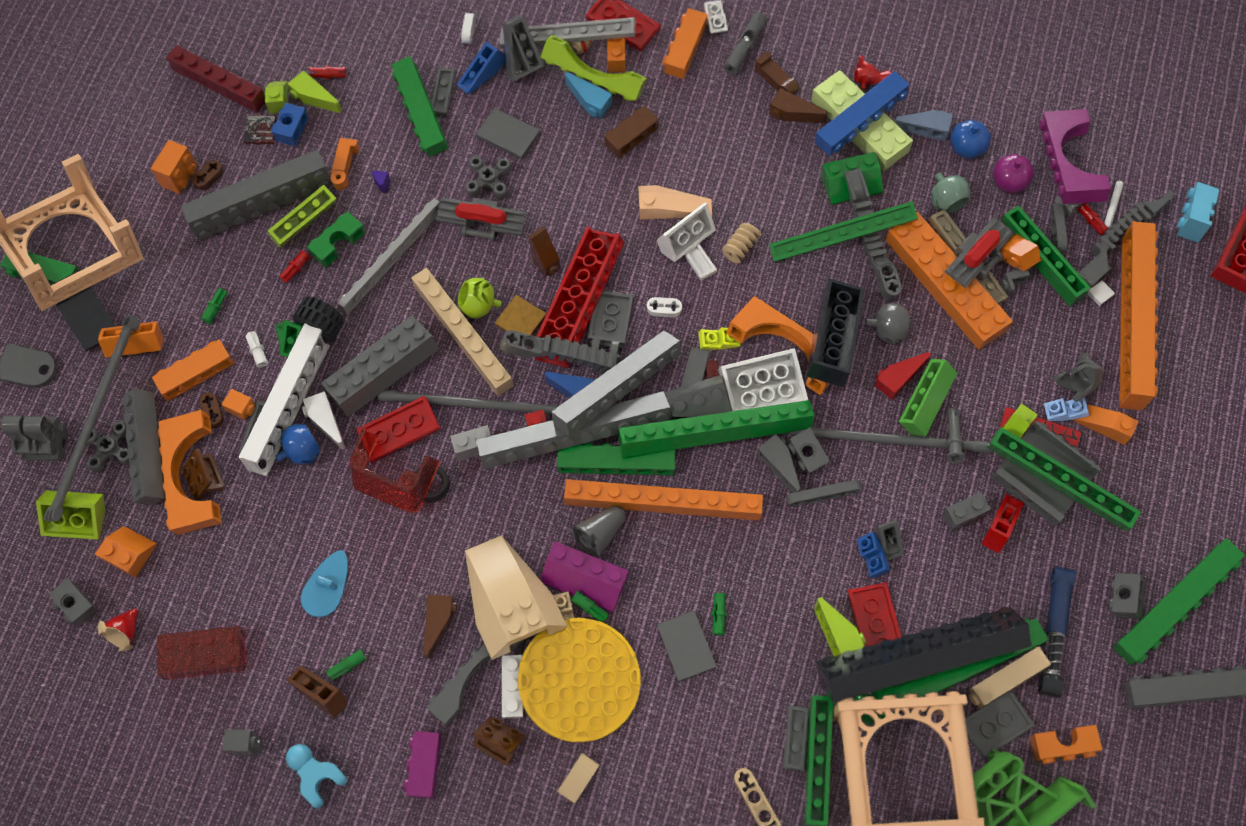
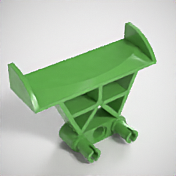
[973,749,1096,826]

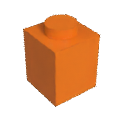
[221,389,256,420]

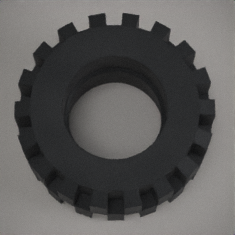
[292,296,345,342]

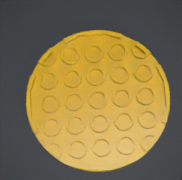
[518,618,641,742]

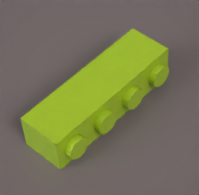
[268,185,336,248]

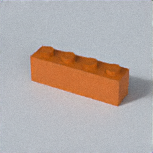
[662,8,708,79]
[152,339,234,402]

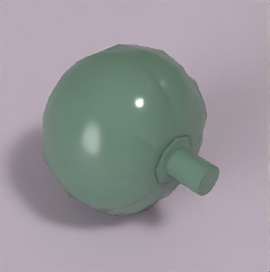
[931,172,971,214]

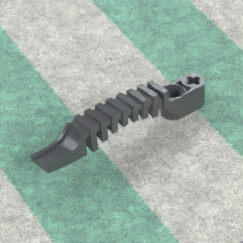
[844,168,902,301]
[1078,190,1174,289]
[499,330,624,374]

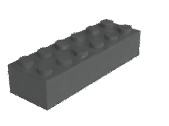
[321,316,439,417]

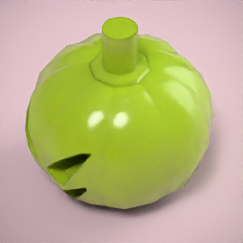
[458,278,501,319]

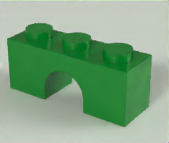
[307,211,366,269]

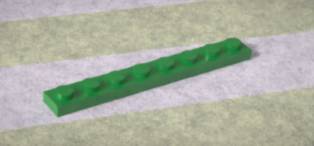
[769,201,918,263]

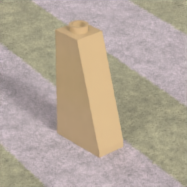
[968,646,1051,709]

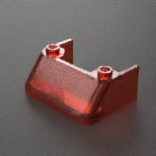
[350,429,440,513]

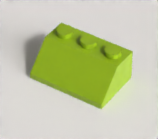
[36,490,105,540]

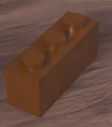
[604,105,659,159]

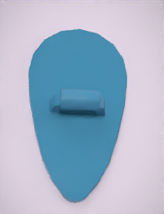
[301,550,348,617]

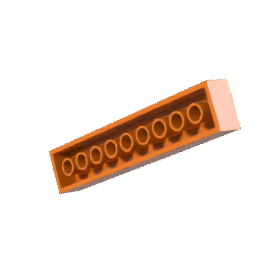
[1119,221,1158,411]

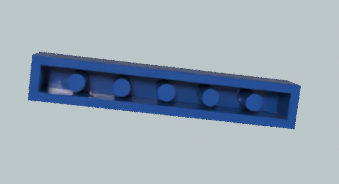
[814,71,910,157]

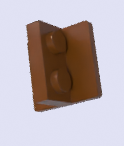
[183,449,225,501]
[472,716,525,766]

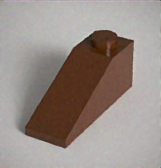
[769,88,827,123]
[529,226,560,277]
[423,595,457,659]
[286,665,349,719]

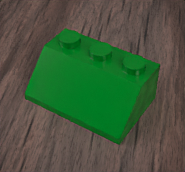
[821,152,883,206]

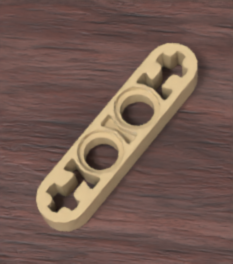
[734,768,781,826]

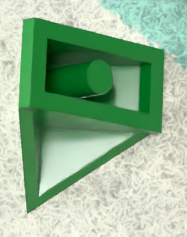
[275,320,303,357]

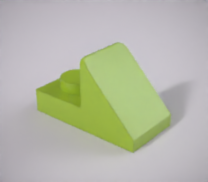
[1003,403,1038,438]

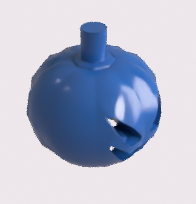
[950,119,991,159]
[275,424,320,465]

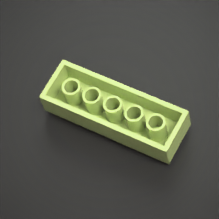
[811,70,913,172]

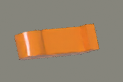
[330,138,360,190]

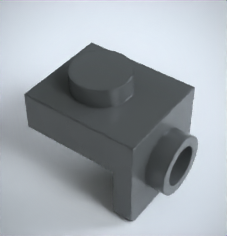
[1001,268,1030,296]

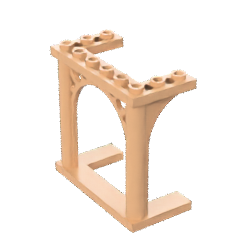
[0,154,144,311]
[832,692,984,826]

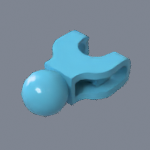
[286,744,348,809]

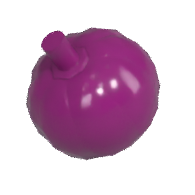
[993,154,1034,194]

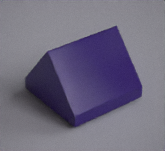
[371,171,391,194]

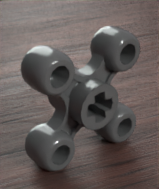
[465,156,511,199]
[87,421,129,473]

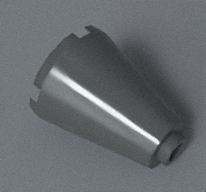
[571,506,626,558]

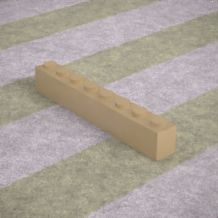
[411,268,513,397]

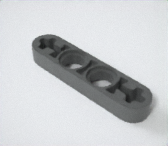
[786,480,862,507]

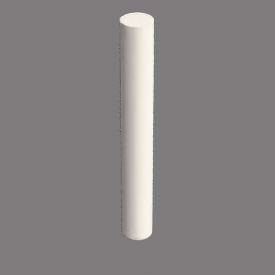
[1104,181,1124,229]

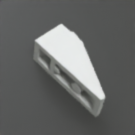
[302,392,345,449]

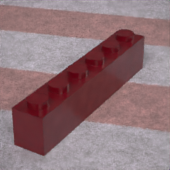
[166,45,265,113]

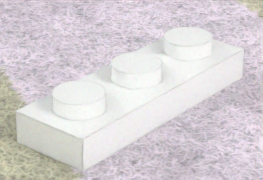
[502,655,523,718]

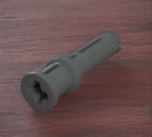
[946,408,965,464]

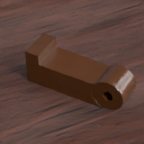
[755,51,799,95]

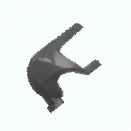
[1052,352,1103,402]

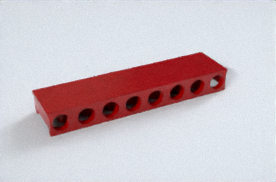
[535,226,625,368]

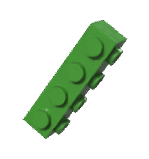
[899,359,957,436]

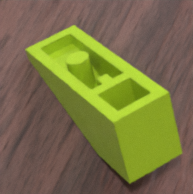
[288,70,342,113]

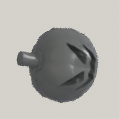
[866,302,909,344]

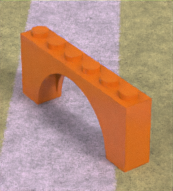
[726,296,830,395]
[158,410,222,535]

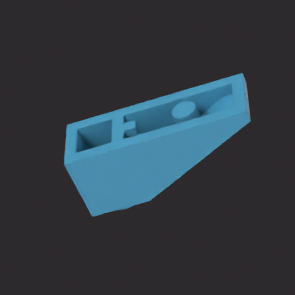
[565,71,612,119]

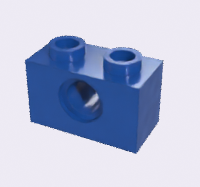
[272,103,309,147]

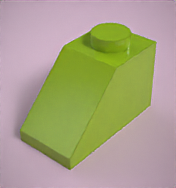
[265,81,288,114]

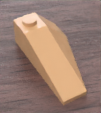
[638,185,712,220]

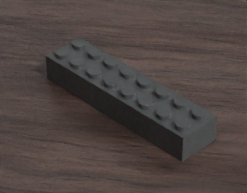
[181,149,333,241]

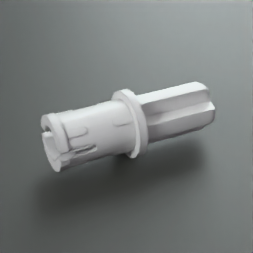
[246,331,268,368]

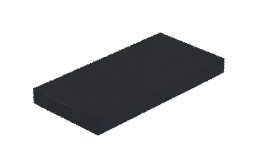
[51,270,116,352]

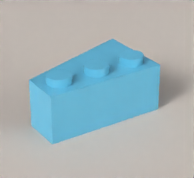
[1176,182,1219,243]

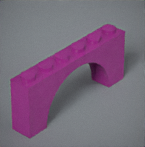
[1039,109,1111,204]

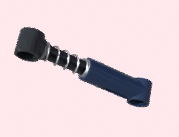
[1038,566,1076,698]

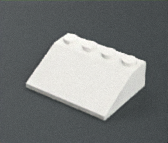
[718,348,808,411]

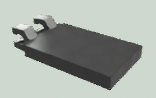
[588,291,634,355]

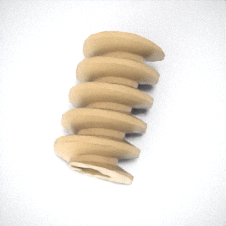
[722,223,761,263]

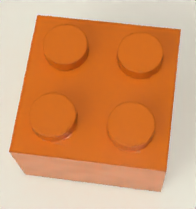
[150,140,198,194]

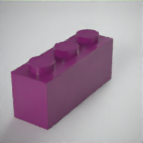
[404,731,442,800]

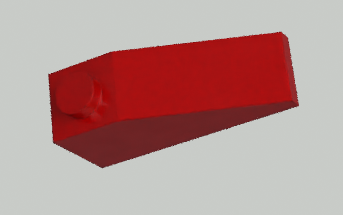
[874,352,931,400]
[981,494,1024,553]

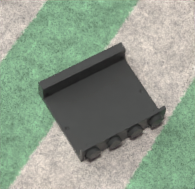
[991,421,1101,526]

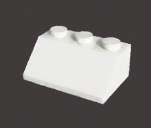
[657,203,716,262]

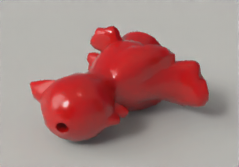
[854,55,892,90]

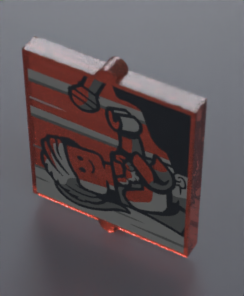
[244,114,276,145]

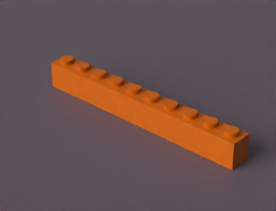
[564,479,763,521]

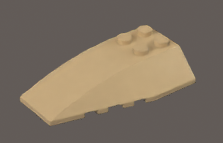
[465,535,567,660]

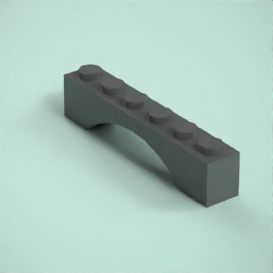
[427,637,528,727]

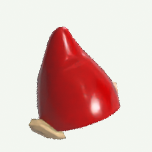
[98,608,138,651]

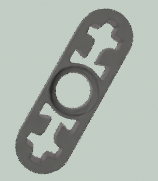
[1050,203,1067,252]

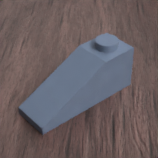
[895,110,953,141]

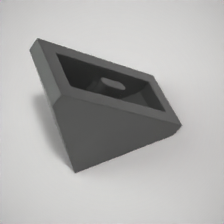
[875,520,904,560]

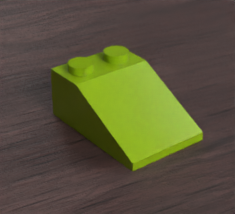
[813,597,866,656]

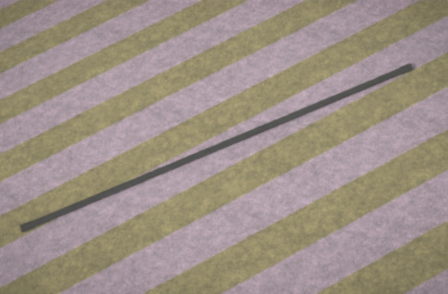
[378,390,992,454]

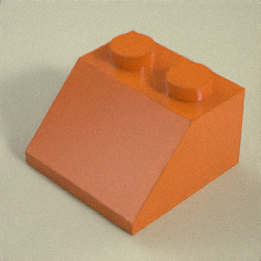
[95,526,157,578]

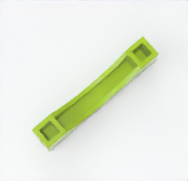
[541,35,647,101]

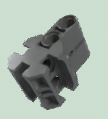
[1,415,68,461]

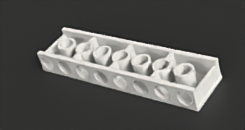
[239,323,330,476]

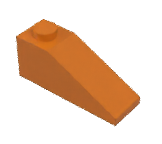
[1072,405,1139,445]

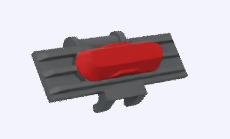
[436,197,527,242]
[945,216,1015,288]

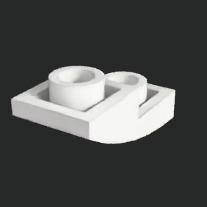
[704,0,728,34]

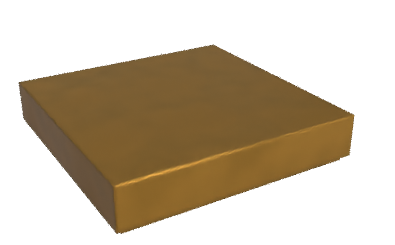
[495,295,546,335]

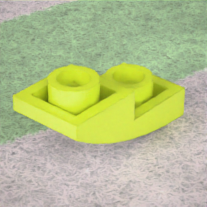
[698,327,741,350]

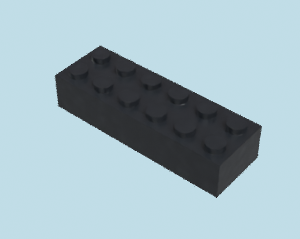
[806,278,865,387]

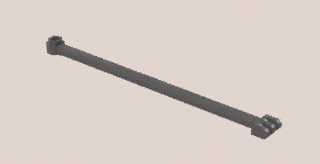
[44,314,140,522]

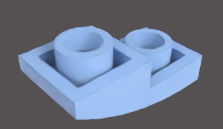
[1044,397,1090,421]

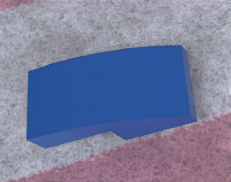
[857,531,890,578]

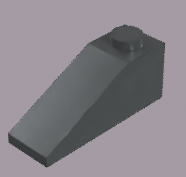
[757,434,800,493]

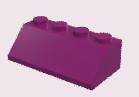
[541,541,629,613]

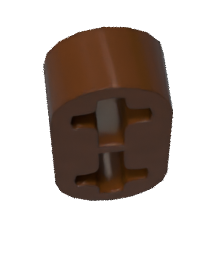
[192,160,224,190]
[200,392,224,428]

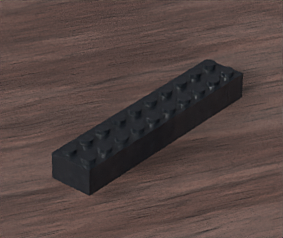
[816,607,1032,703]

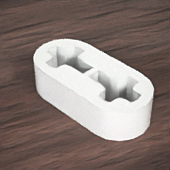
[461,13,475,44]
[647,297,682,318]

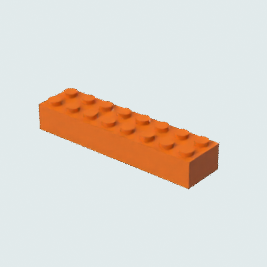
[885,212,1013,350]

